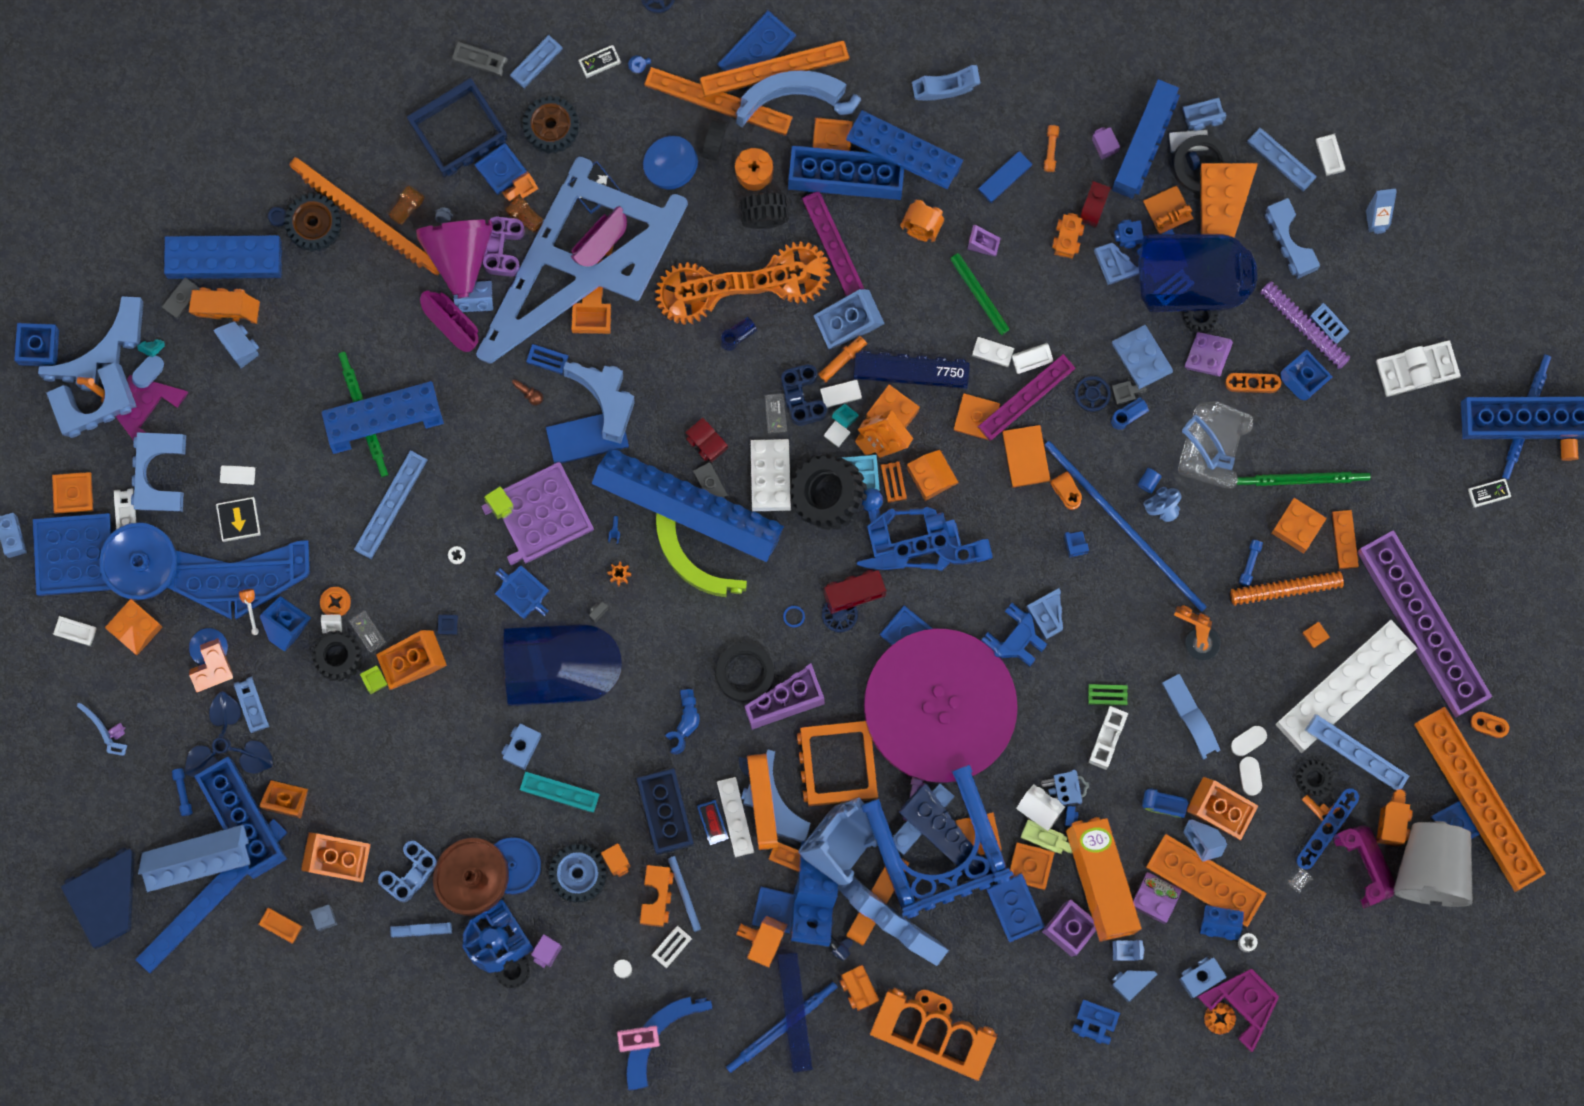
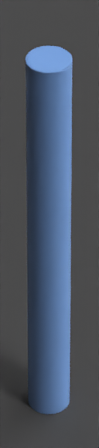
[668,856,701,932]

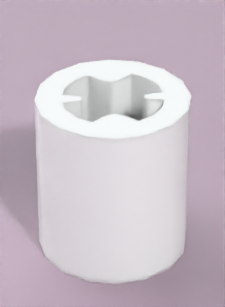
[1238,933,1257,952]
[614,960,632,978]

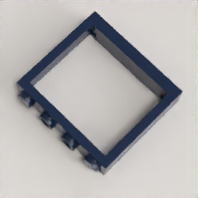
[407,78,508,177]

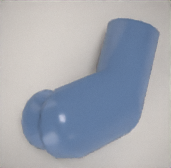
[834,94,861,115]

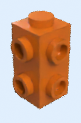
[1052,213,1085,259]

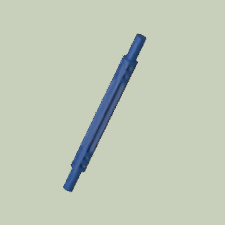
[1502,355,1551,480]
[726,982,838,1073]

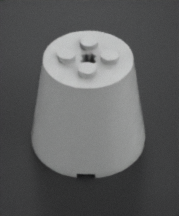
[1393,821,1472,907]

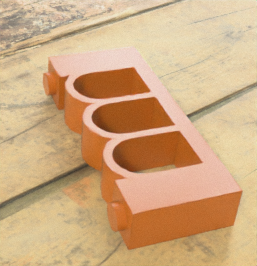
[870,988,997,1081]

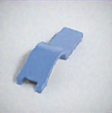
[1162,674,1220,760]

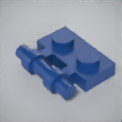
[1072,1000,1120,1045]

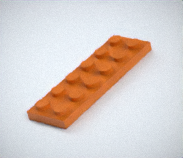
[1146,834,1267,927]

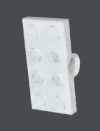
[1376,340,1460,397]
[751,439,791,511]

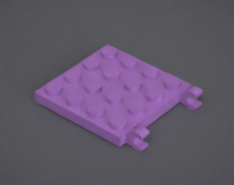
[482,462,594,565]

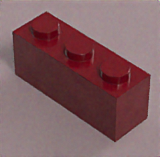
[823,570,886,614]

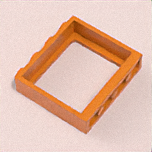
[797,721,878,807]

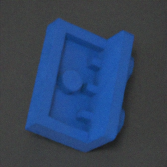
[1200,905,1244,940]

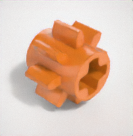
[607,562,632,587]

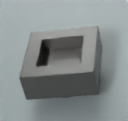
[589,601,609,623]

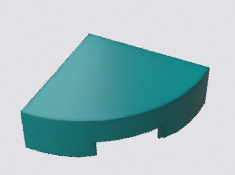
[137,340,165,357]

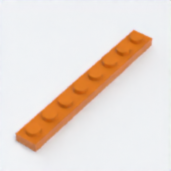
[700,41,849,97]
[645,67,792,136]

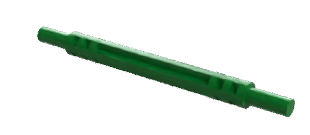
[338,352,388,478]
[1236,471,1371,486]

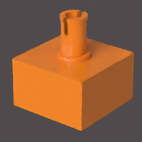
[736,916,787,967]

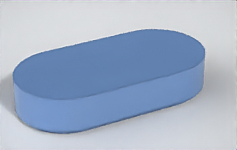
[132,356,164,388]

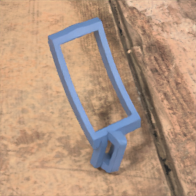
[1182,415,1235,470]
[77,703,127,756]

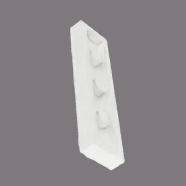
[717,777,754,857]

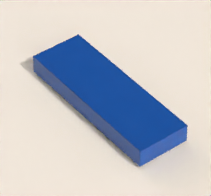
[978,151,1032,203]

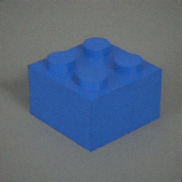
[14,323,59,366]

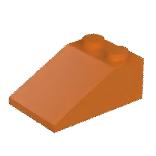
[376,630,447,690]
[1186,777,1258,840]
[301,833,371,882]

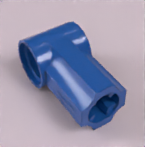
[1111,397,1149,430]

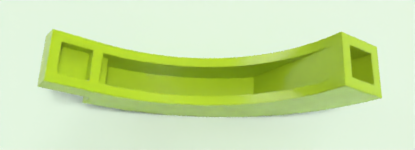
[656,513,747,597]

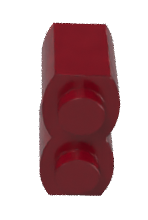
[685,418,728,463]

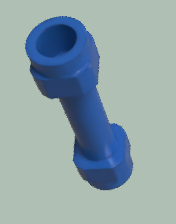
[1239,540,1263,587]
[172,768,193,816]

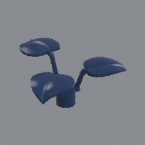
[184,692,273,777]

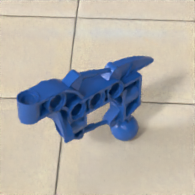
[857,488,993,571]

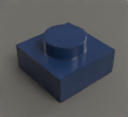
[438,615,458,635]

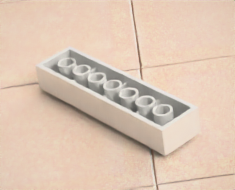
[1275,620,1417,753]

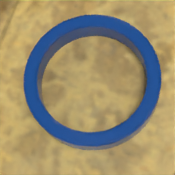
[783,606,805,628]

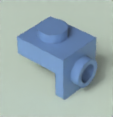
[1112,940,1144,961]

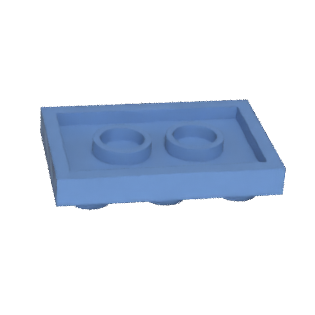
[1112,325,1173,389]

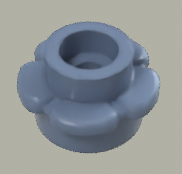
[435,207,453,223]

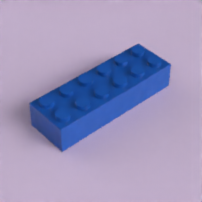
[1112,79,1180,199]
[788,146,904,200]
[164,236,282,279]
[195,757,287,879]

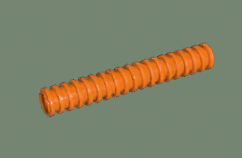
[1230,571,1344,606]

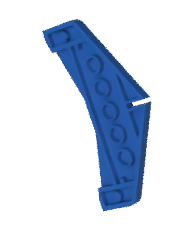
[167,541,310,620]

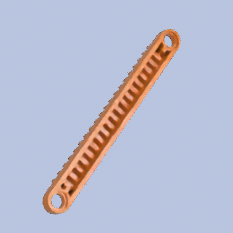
[289,157,440,276]

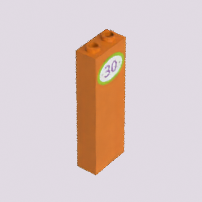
[1066,817,1142,941]

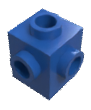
[1114,220,1144,248]

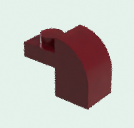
[1080,181,1111,228]

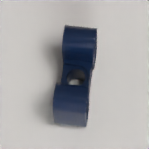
[781,364,827,426]

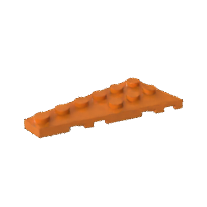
[1201,163,1258,278]

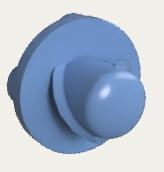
[1143,487,1181,522]

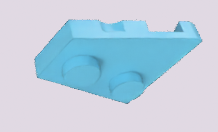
[843,455,880,491]

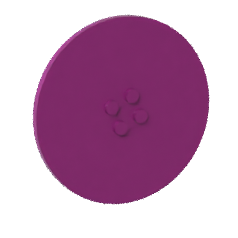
[864,629,1017,783]

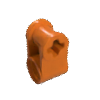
[1050,471,1082,510]

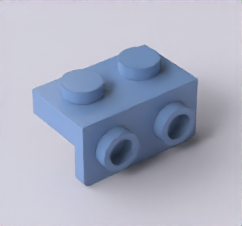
[1182,98,1226,131]
[454,281,493,312]

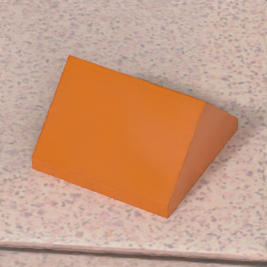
[260,780,308,819]

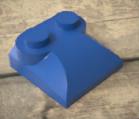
[1280,349,1332,400]

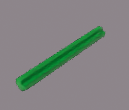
[951,253,1009,335]

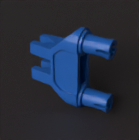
[981,603,1047,667]

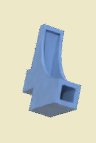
[564,362,634,444]
[741,750,811,842]

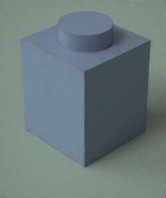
[310,905,338,931]

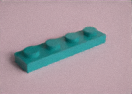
[520,771,600,813]

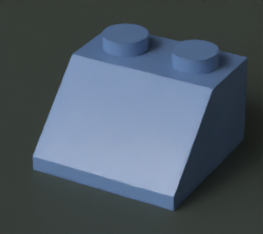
[213,321,259,368]

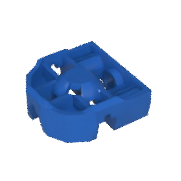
[462,900,534,973]

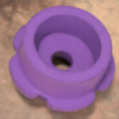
[108,723,126,740]

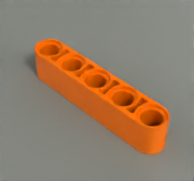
[747,753,779,850]
[846,858,909,946]

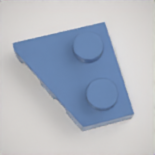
[1026,588,1063,640]

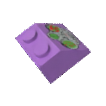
[1133,872,1182,924]

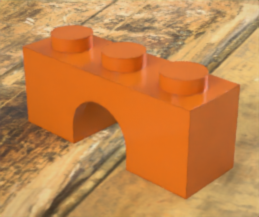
[640,865,674,927]

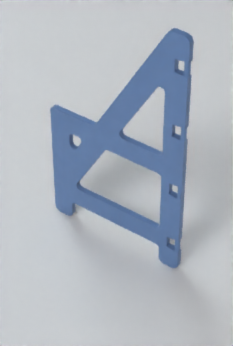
[476,157,688,363]

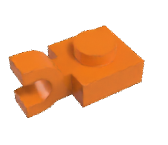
[502,172,538,201]

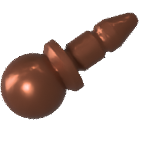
[512,380,543,406]

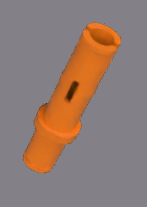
[818,335,867,383]

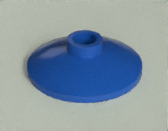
[189,628,228,665]

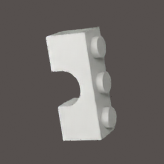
[1088,706,1128,770]

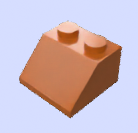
[906,450,959,501]

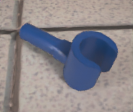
[608,516,620,544]

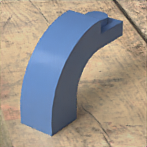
[912,65,981,100]

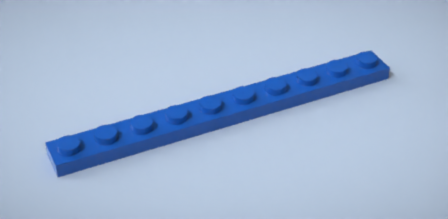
[135,819,288,973]

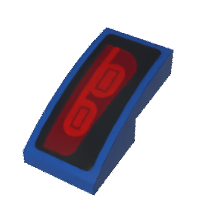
[697,800,728,845]

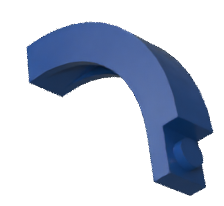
[627,997,713,1091]

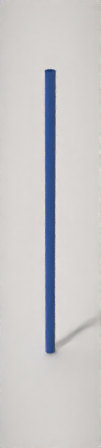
[1044,441,1207,612]

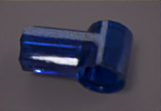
[721,317,757,351]

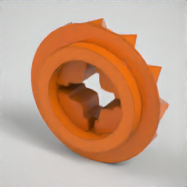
[320,587,351,616]
[1204,1003,1236,1034]

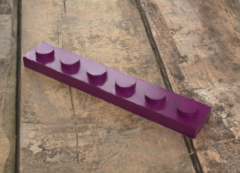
[802,192,865,297]
[978,354,1076,441]

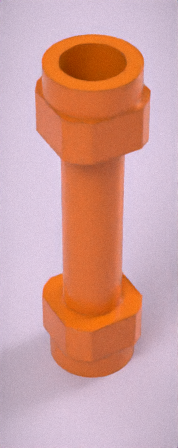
[1044,125,1059,172]

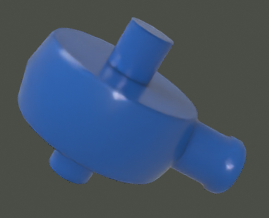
[628,55,651,73]

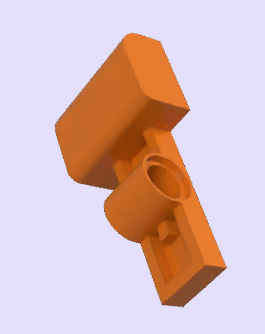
[572,259,611,334]

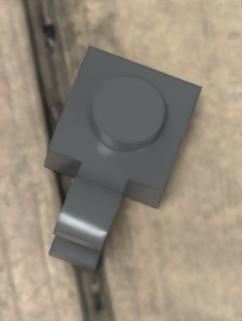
[1112,381,1147,405]

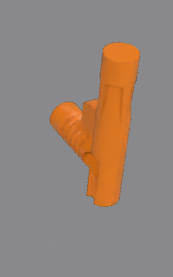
[1302,795,1340,828]

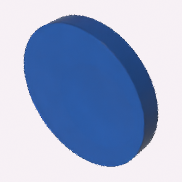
[643,136,698,189]
[494,838,541,894]

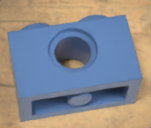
[0,513,27,558]
[502,724,542,770]
[1179,957,1226,999]

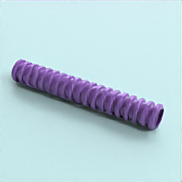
[1260,281,1350,369]

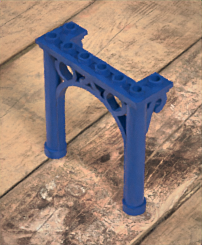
[861,765,1013,918]

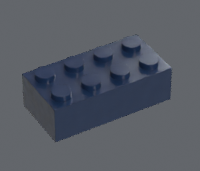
[637,769,694,856]

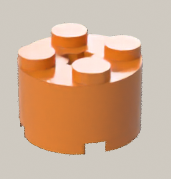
[735,148,773,191]
[901,200,944,242]

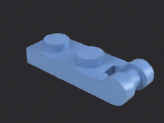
[233,676,269,733]

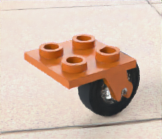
[1174,605,1221,660]

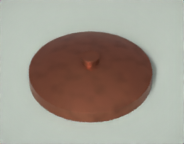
[433,838,509,916]

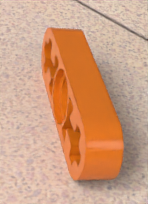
[1225,373,1281,393]

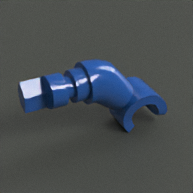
[665,689,700,755]

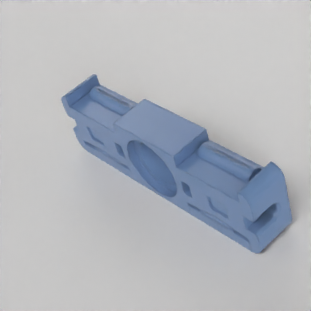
[390,923,452,938]

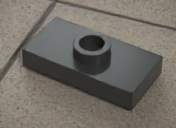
[162,278,200,319]
[693,462,728,498]

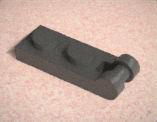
[452,42,508,77]

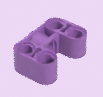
[483,217,525,277]

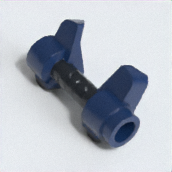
[815,920,853,962]

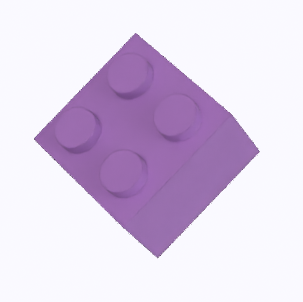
[1042,900,1096,957]

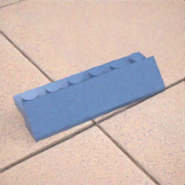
[138,825,250,892]

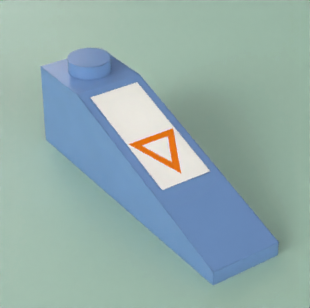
[1366,189,1396,234]

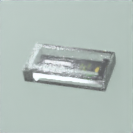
[765,394,787,434]
[349,611,386,654]

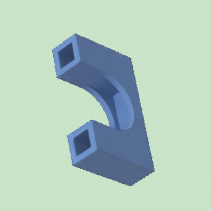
[47,362,137,438]
[131,433,186,512]

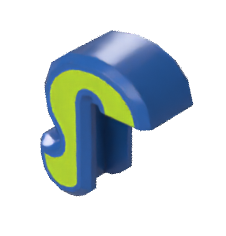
[1142,789,1188,818]

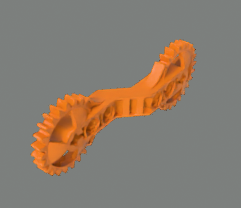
[655,241,831,325]

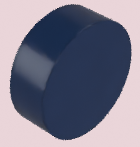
[1186,151,1200,171]
[268,207,286,227]

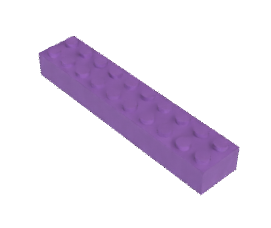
[1357,530,1492,718]

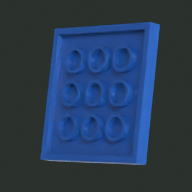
[33,513,112,596]

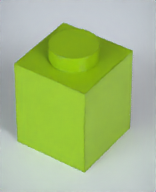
[484,486,514,519]

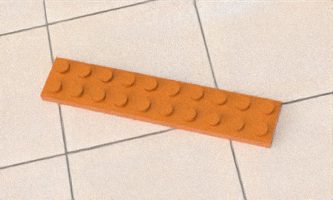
[1414,707,1546,892]

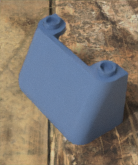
[799,798,878,885]

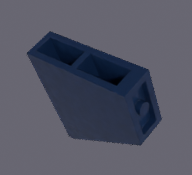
[61,848,135,949]

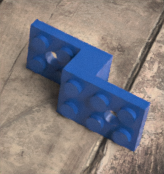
[791,841,838,946]

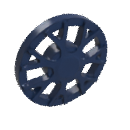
[822,603,858,633]

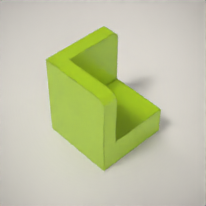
[360,666,388,694]

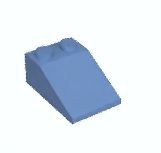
[813,289,884,349]

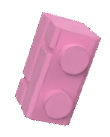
[617,1026,660,1052]

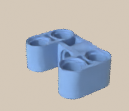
[378,841,437,902]

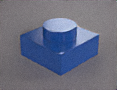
[1065,806,1078,828]

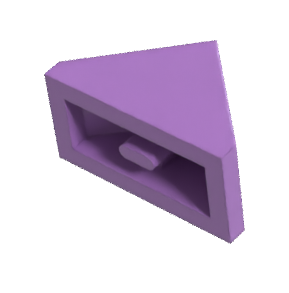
[967,225,1001,256]

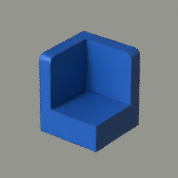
[1064,531,1089,558]

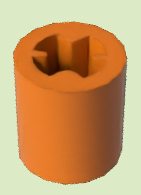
[1560,439,1579,461]

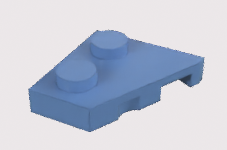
[1094,243,1142,285]

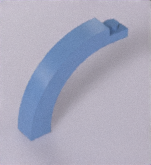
[736,71,846,127]

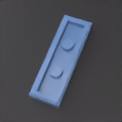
[510,35,562,88]

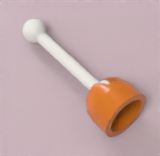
[239,589,259,635]

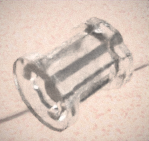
[1287,868,1313,894]

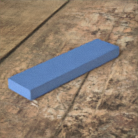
[1247,128,1316,192]

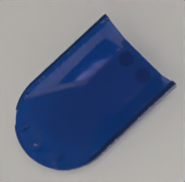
[1138,234,1257,312]
[504,625,622,706]

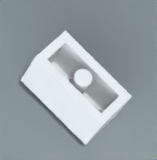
[1016,785,1065,831]

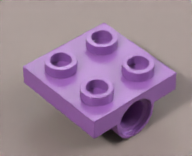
[1185,332,1233,377]

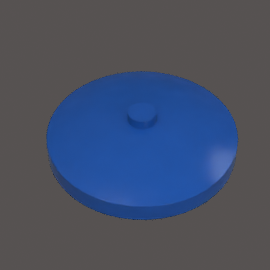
[99,523,177,600]

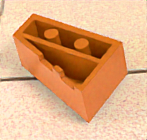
[189,288,260,324]

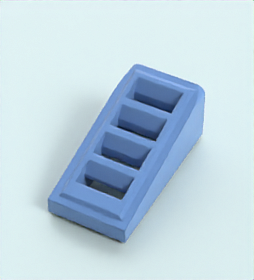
[1309,303,1350,344]

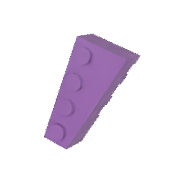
[745,664,825,729]

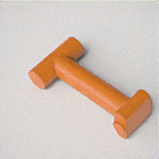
[76,377,105,403]

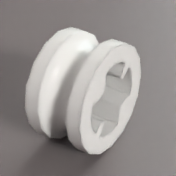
[448,546,465,564]

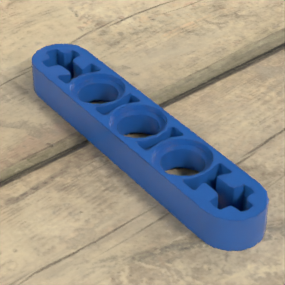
[1297,789,1359,869]

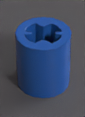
[1137,468,1162,493]

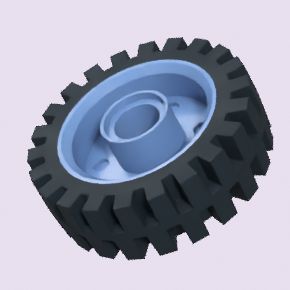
[549,845,607,903]

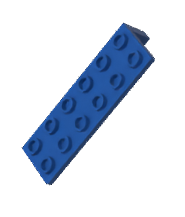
[846,110,963,189]
[322,381,444,454]

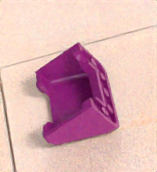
[1332,825,1395,909]

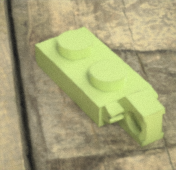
[1020,820,1072,854]

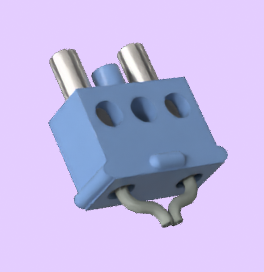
[1041,769,1090,806]

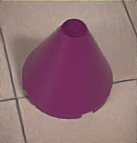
[416,220,493,298]

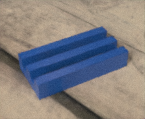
[526,344,569,375]

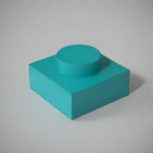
[832,404,859,428]

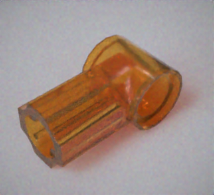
[388,186,425,225]
[505,195,544,233]

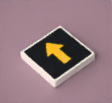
[216,497,261,542]

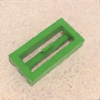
[1088,684,1128,706]

